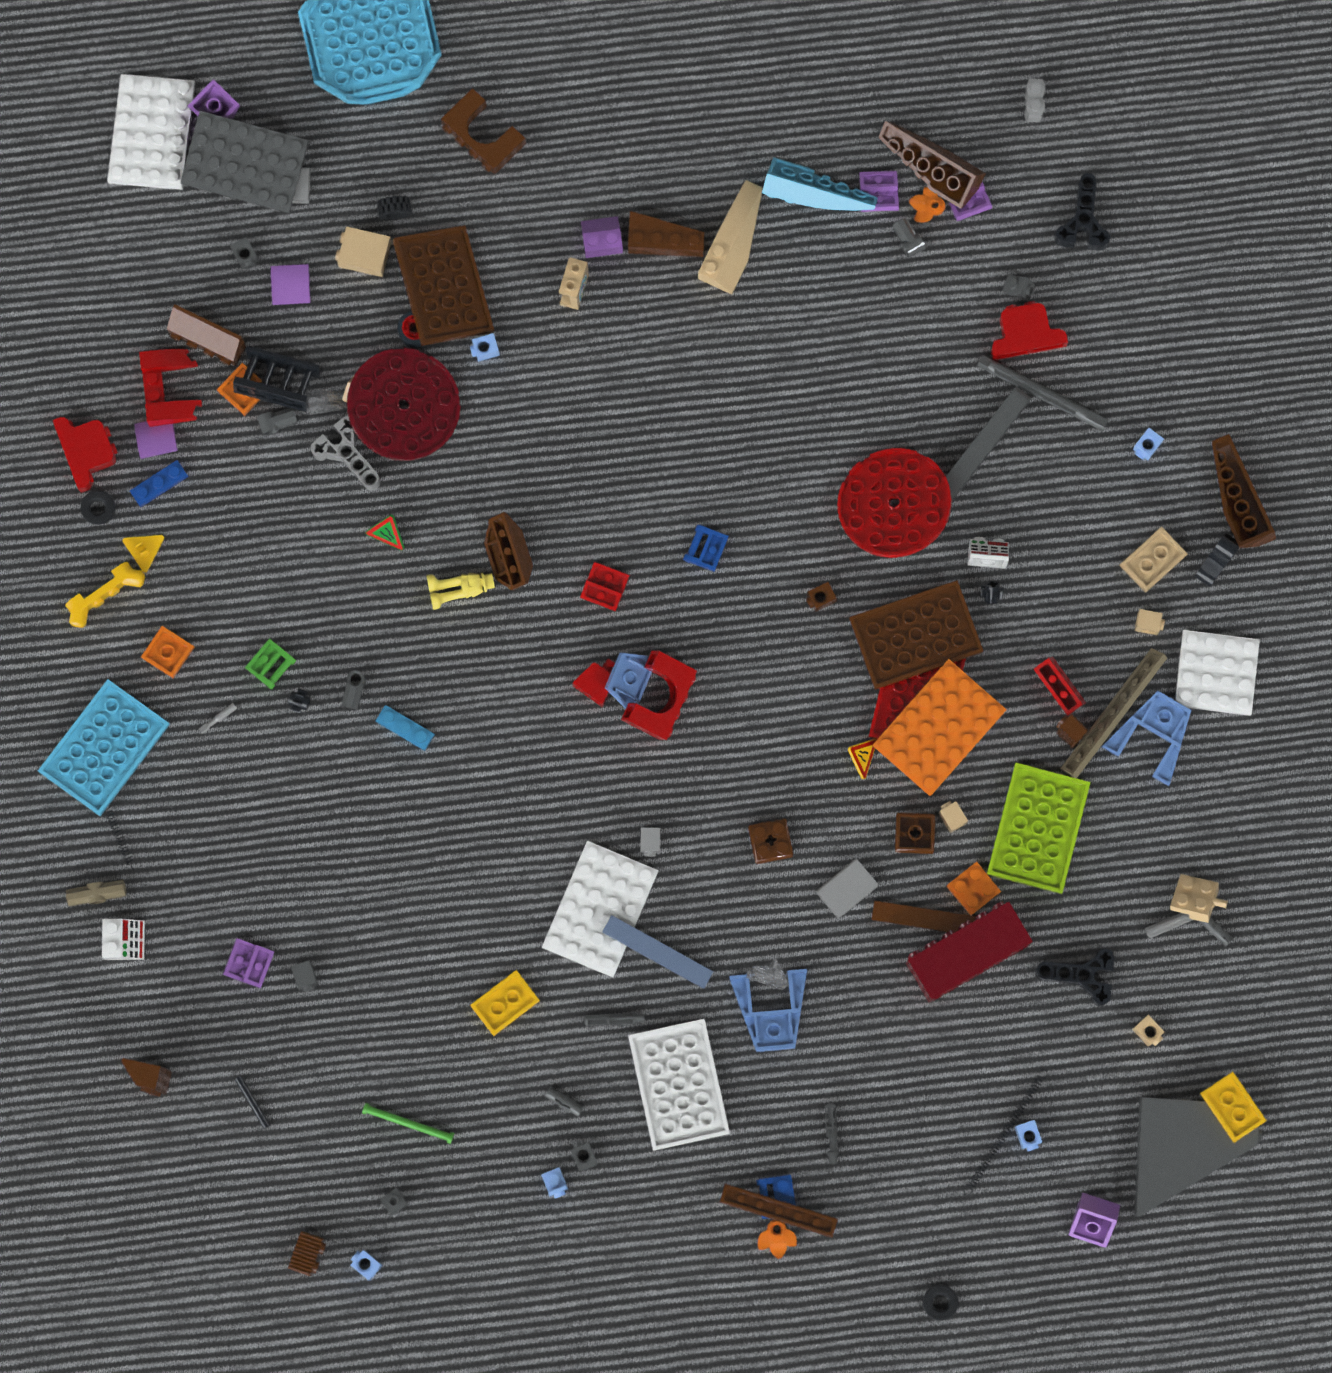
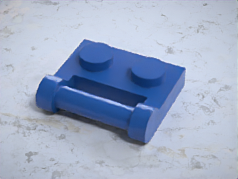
[683,525,729,572]
[756,1175,796,1219]

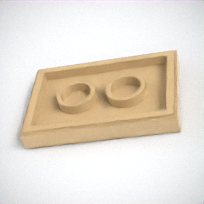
[1119,527,1188,593]

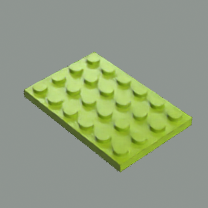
[987,763,1091,894]

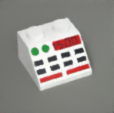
[968,537,1009,569]
[102,919,145,960]

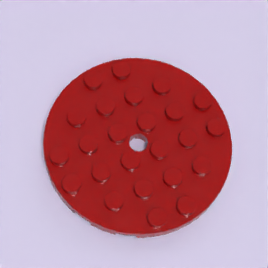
[837,448,952,558]

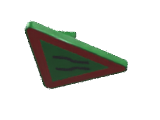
[366,514,404,550]

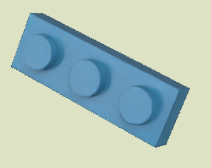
[376,705,435,751]

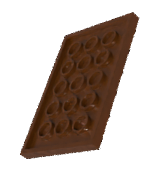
[392,225,494,346]
[849,580,984,690]

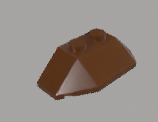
[484,512,533,590]

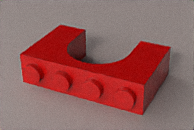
[621,651,697,740]

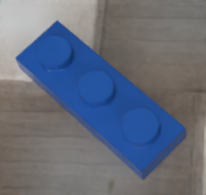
[130,460,188,508]

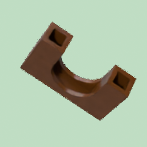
[441,88,526,175]

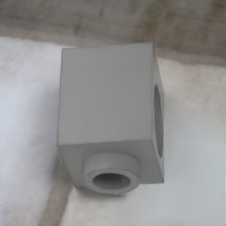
[640,828,661,857]

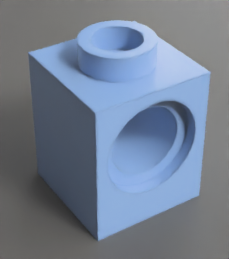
[470,333,500,362]
[1133,428,1164,460]
[1015,1120,1042,1151]
[351,1250,383,1281]

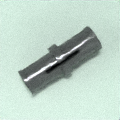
[1197,917,1234,947]
[544,1086,584,1117]

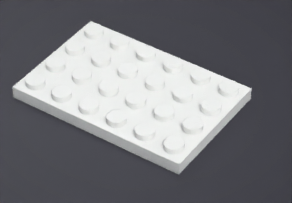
[107,74,196,190]
[542,841,658,978]
[628,1019,730,1151]

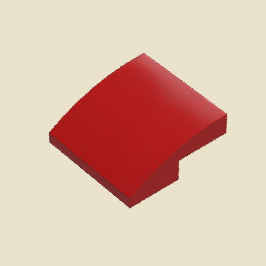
[580,561,630,611]

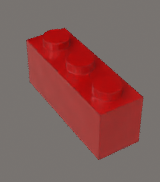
[1034,656,1086,716]

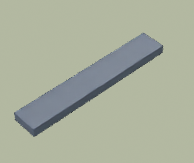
[602,915,713,989]

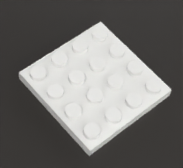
[1175,630,1260,716]

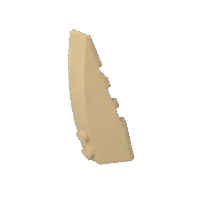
[698,180,763,294]

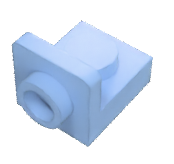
[541,1167,568,1199]

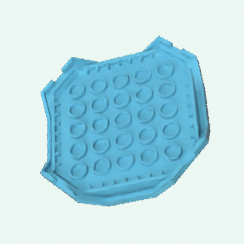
[298,0,442,104]

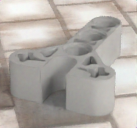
[311,416,380,491]

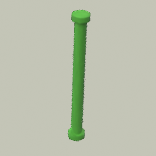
[362,1103,455,1144]

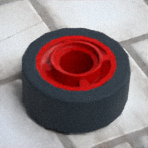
[397,311,425,348]

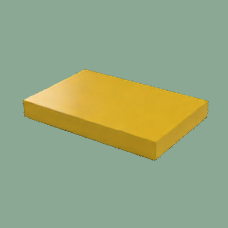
[470,970,540,1036]
[1200,1071,1267,1143]

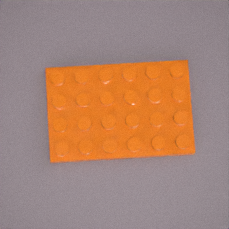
[872,659,1007,796]

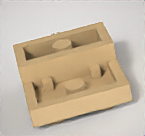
[1170,874,1228,923]

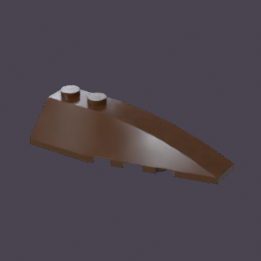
[878,121,986,209]
[1212,434,1276,548]

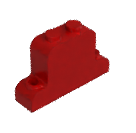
[991,301,1068,360]
[52,417,118,493]

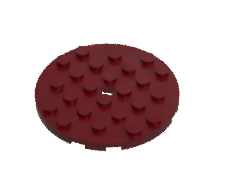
[347,348,461,461]

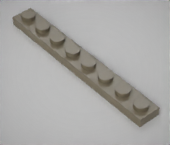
[1060,648,1167,779]

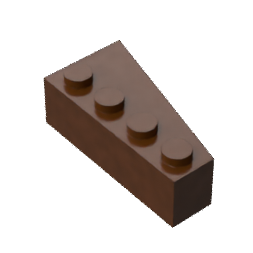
[628,211,704,257]

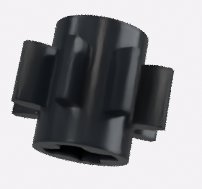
[980,580,1004,604]
[288,688,311,713]

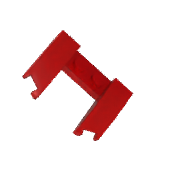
[139,349,202,427]

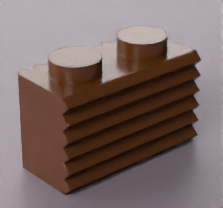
[1056,714,1088,748]
[288,1231,326,1276]

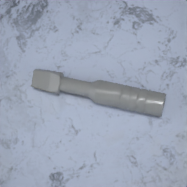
[199,703,237,734]

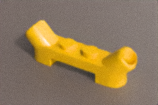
[65,562,145,628]

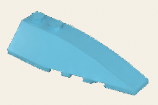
[762,157,878,211]

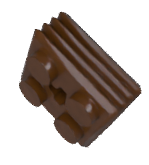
[895,813,935,854]
[748,818,793,864]

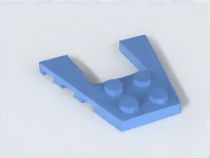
[1102,691,1191,786]
[729,969,807,1052]

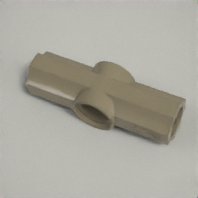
[66,880,127,907]

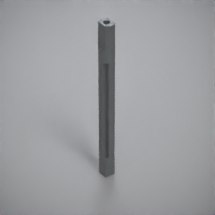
[977,354,1108,431]

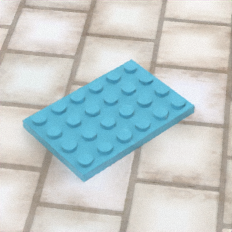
[38,679,170,816]

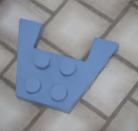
[605,653,653,712]

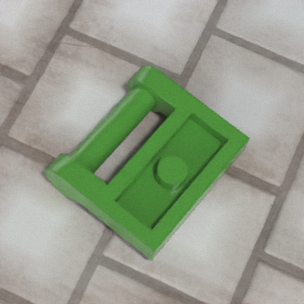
[245,638,296,690]

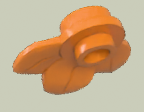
[909,187,946,223]
[758,1220,797,1259]

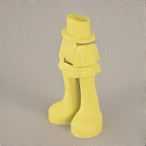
[426,573,495,610]

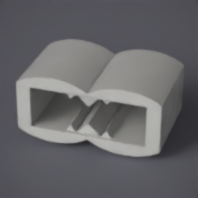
[1024,79,1045,122]

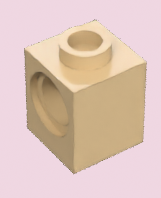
[1134,609,1165,635]
[938,801,968,833]
[1132,1015,1164,1046]

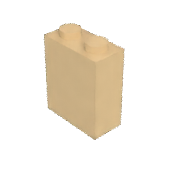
[335,227,392,277]

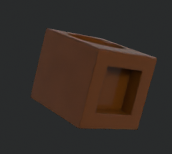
[806,582,837,612]

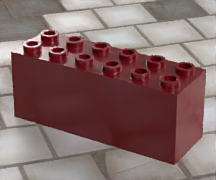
[906,901,1033,1003]

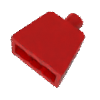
[572,659,615,707]

